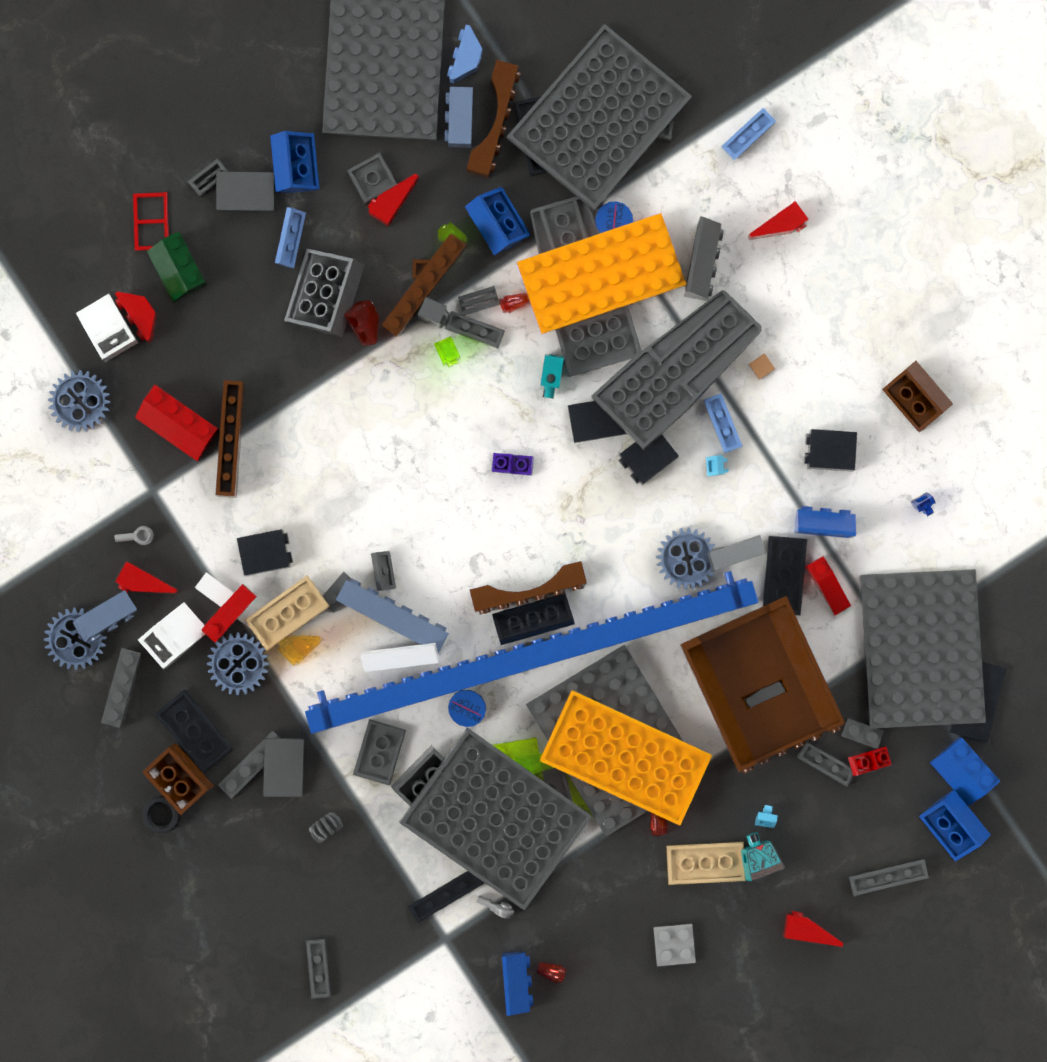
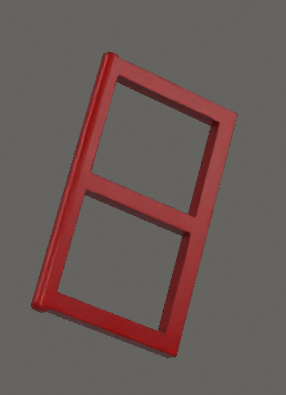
[133,192,169,251]

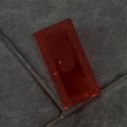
[344,300,379,345]

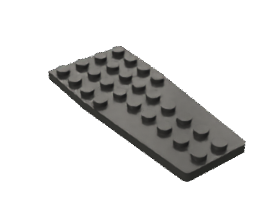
[530,196,641,377]
[591,290,762,450]

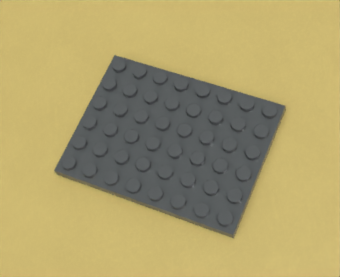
[322,0,445,141]
[507,24,692,211]
[860,569,986,729]
[526,644,704,836]
[399,727,592,910]

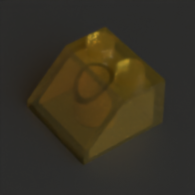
[277,636,324,666]

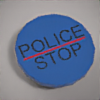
[595,201,633,233]
[448,690,486,727]

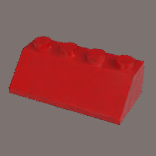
[135,385,220,462]

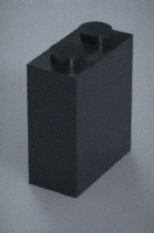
[804,429,857,472]
[618,435,679,485]
[237,529,293,577]

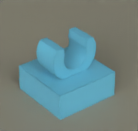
[706,455,729,476]
[755,805,778,828]

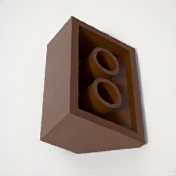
[882,361,953,432]
[142,743,214,815]

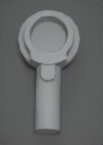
[115,526,154,545]
[477,895,514,919]

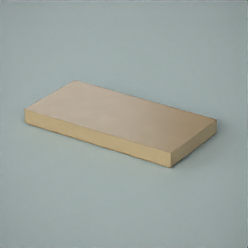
[245,575,330,651]
[666,842,746,885]

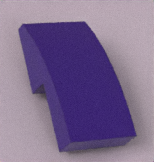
[492,453,534,476]

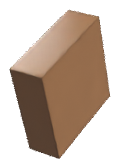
[748,353,775,380]

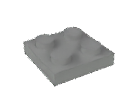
[653,923,696,966]

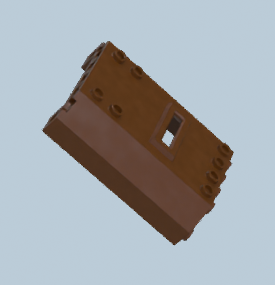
[680,596,845,774]

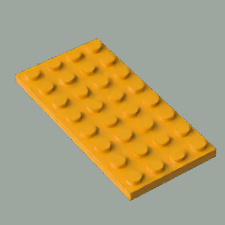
[517,213,686,335]
[539,690,712,825]

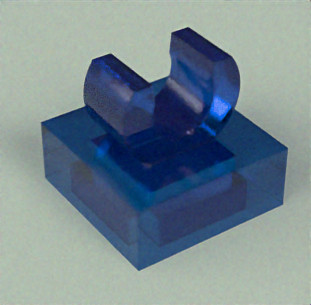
[910,492,936,517]

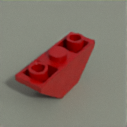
[115,292,157,343]

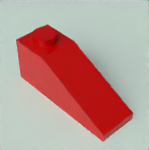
[368,174,419,227]
[748,201,809,240]
[805,556,851,616]
[115,562,179,594]
[201,584,257,643]
[783,911,843,947]

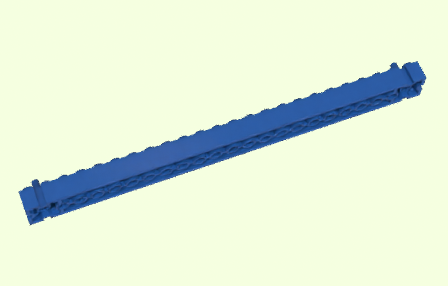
[305,571,759,734]

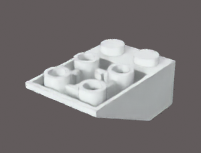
[76,294,138,362]
[138,602,206,669]

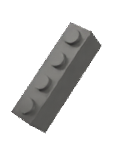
[101,648,143,728]

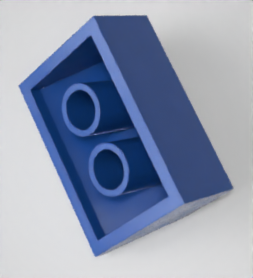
[270,131,320,193]
[465,187,531,255]
[794,506,856,538]
[930,737,1000,806]
[919,790,991,861]
[502,951,533,1016]

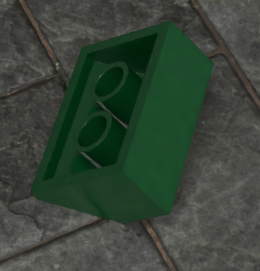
[147,231,207,302]

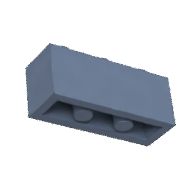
[445,87,473,148]
[73,590,137,642]

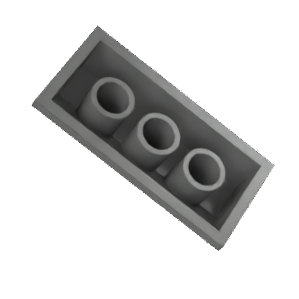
[684,216,724,301]

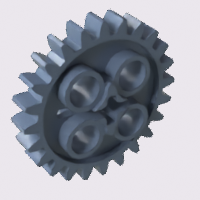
[48,370,111,433]
[656,527,715,590]
[44,607,107,670]
[207,633,270,695]

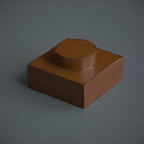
[412,259,430,279]

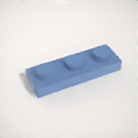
[721,108,776,161]
[275,207,306,268]
[703,393,742,454]

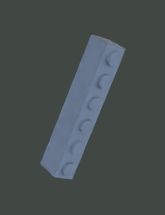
[336,578,449,654]

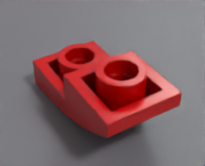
[848,746,892,776]

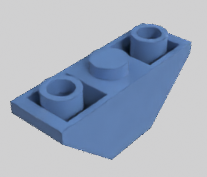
[447,25,483,84]

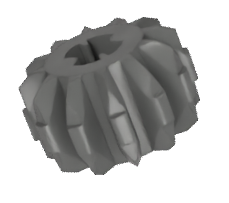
[309,812,343,843]

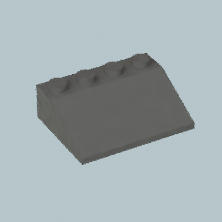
[284,249,365,337]

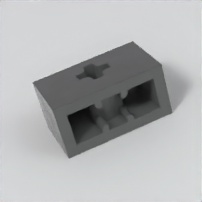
[418,297,449,328]

